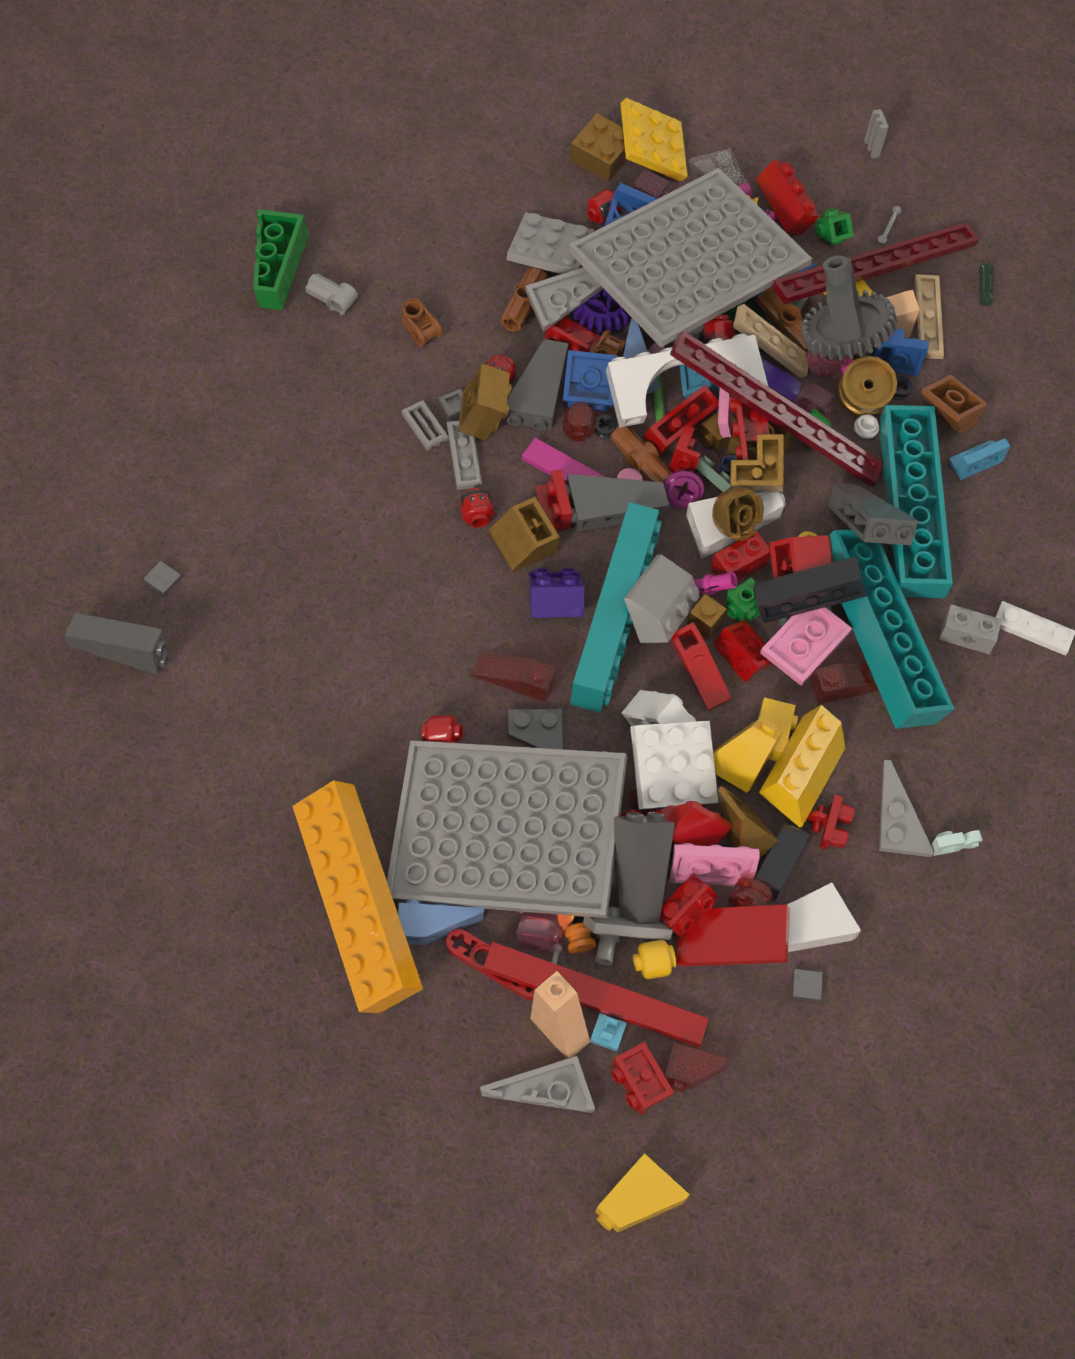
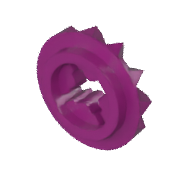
[664,469,704,508]

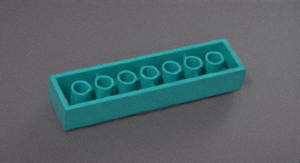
[879,405,953,598]
[570,502,662,713]
[829,530,954,729]

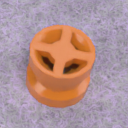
[564,923,596,954]

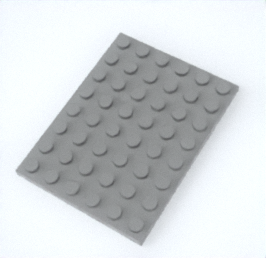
[568,168,812,347]
[387,740,627,918]

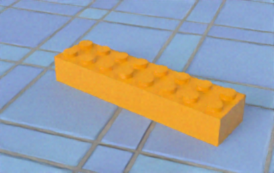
[292,780,423,1013]

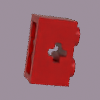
[711,532,771,581]

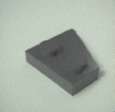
[508,709,563,750]

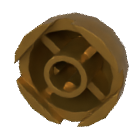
[712,487,764,541]

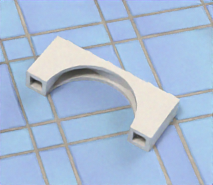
[606,334,768,428]

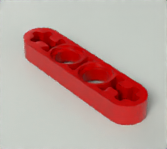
[446,929,535,1001]

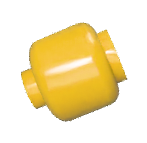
[633,940,676,979]

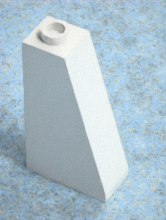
[686,492,786,558]
[788,883,861,952]

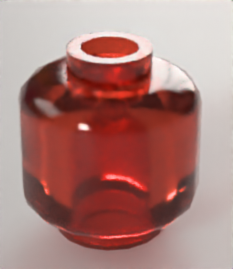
[563,402,596,442]

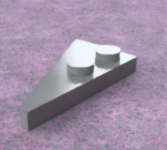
[879,760,933,857]
[480,1056,595,1113]

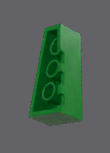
[253,209,309,311]

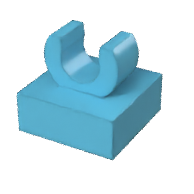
[590,1013,627,1051]

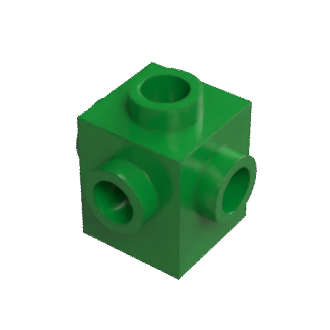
[816,208,854,245]
[724,578,760,622]

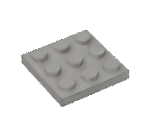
[506,212,594,274]

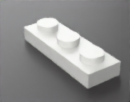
[996,601,1075,656]

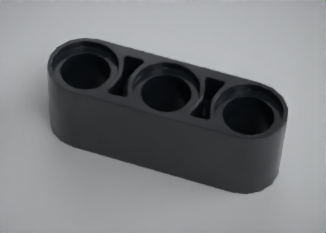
[751,820,811,900]

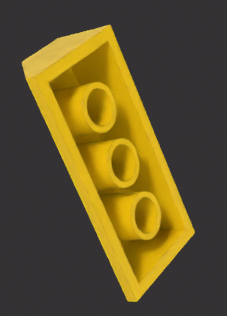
[759,705,845,827]

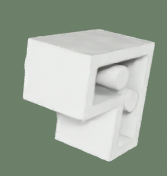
[622,690,696,726]

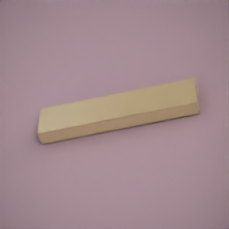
[914,274,944,359]
[733,304,811,378]

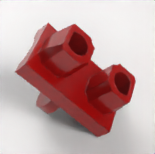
[807,795,855,850]

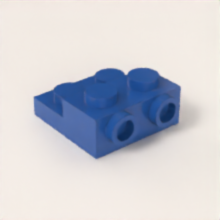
[866,329,929,376]
[563,350,618,412]

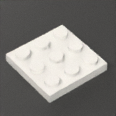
[630,721,718,809]

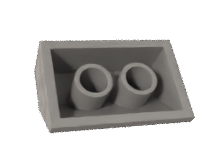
[624,554,700,643]

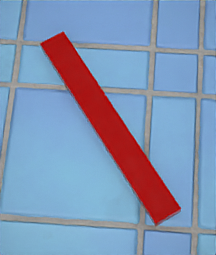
[482,942,709,1047]

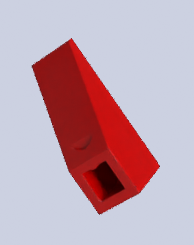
[671,622,731,711]

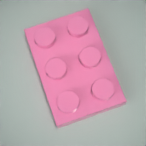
[760,607,852,686]
[669,843,760,887]

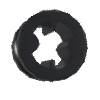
[893,376,912,400]
[594,414,617,439]

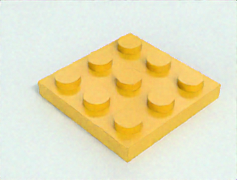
[620,98,688,181]

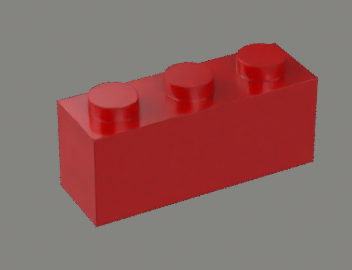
[755,160,820,235]
[643,385,719,456]

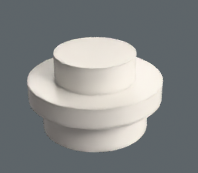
[854,414,879,439]

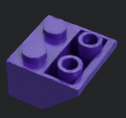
[528,568,584,618]

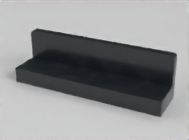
[754,557,867,623]

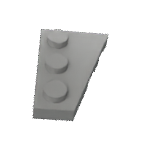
[525,267,603,332]

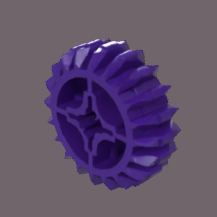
[571,288,632,335]

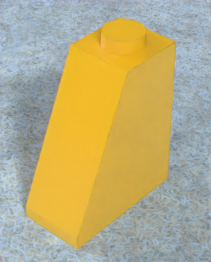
[713,718,783,793]
[595,1153,690,1233]

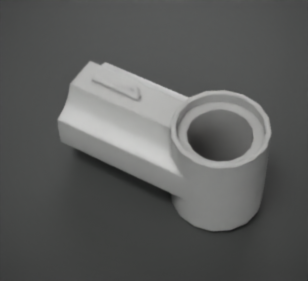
[306,273,358,316]

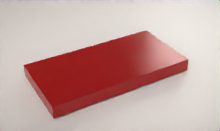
[676,905,790,967]

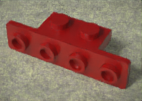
[729,364,770,460]

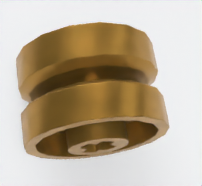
[837,356,897,417]

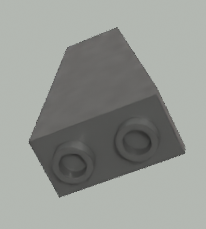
[502,339,568,431]
[565,474,669,532]
[828,483,918,545]
[64,613,170,675]
[614,812,675,923]

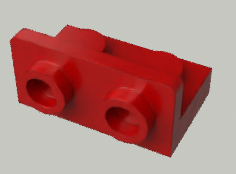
[545,317,601,353]
[669,424,701,473]
[535,469,572,531]
[714,620,773,682]
[660,874,718,937]
[611,1042,674,1116]

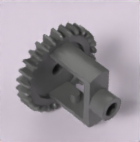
[801,256,897,360]

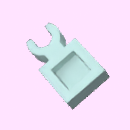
[931,830,983,856]

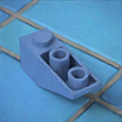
[398,900,484,945]

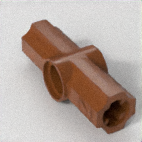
[501,267,547,332]
[756,288,809,352]
[610,426,671,484]

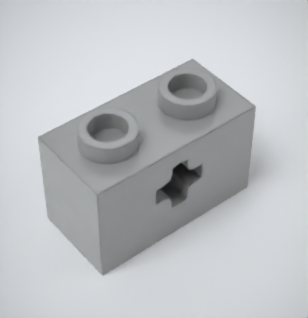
[939,605,1002,654]

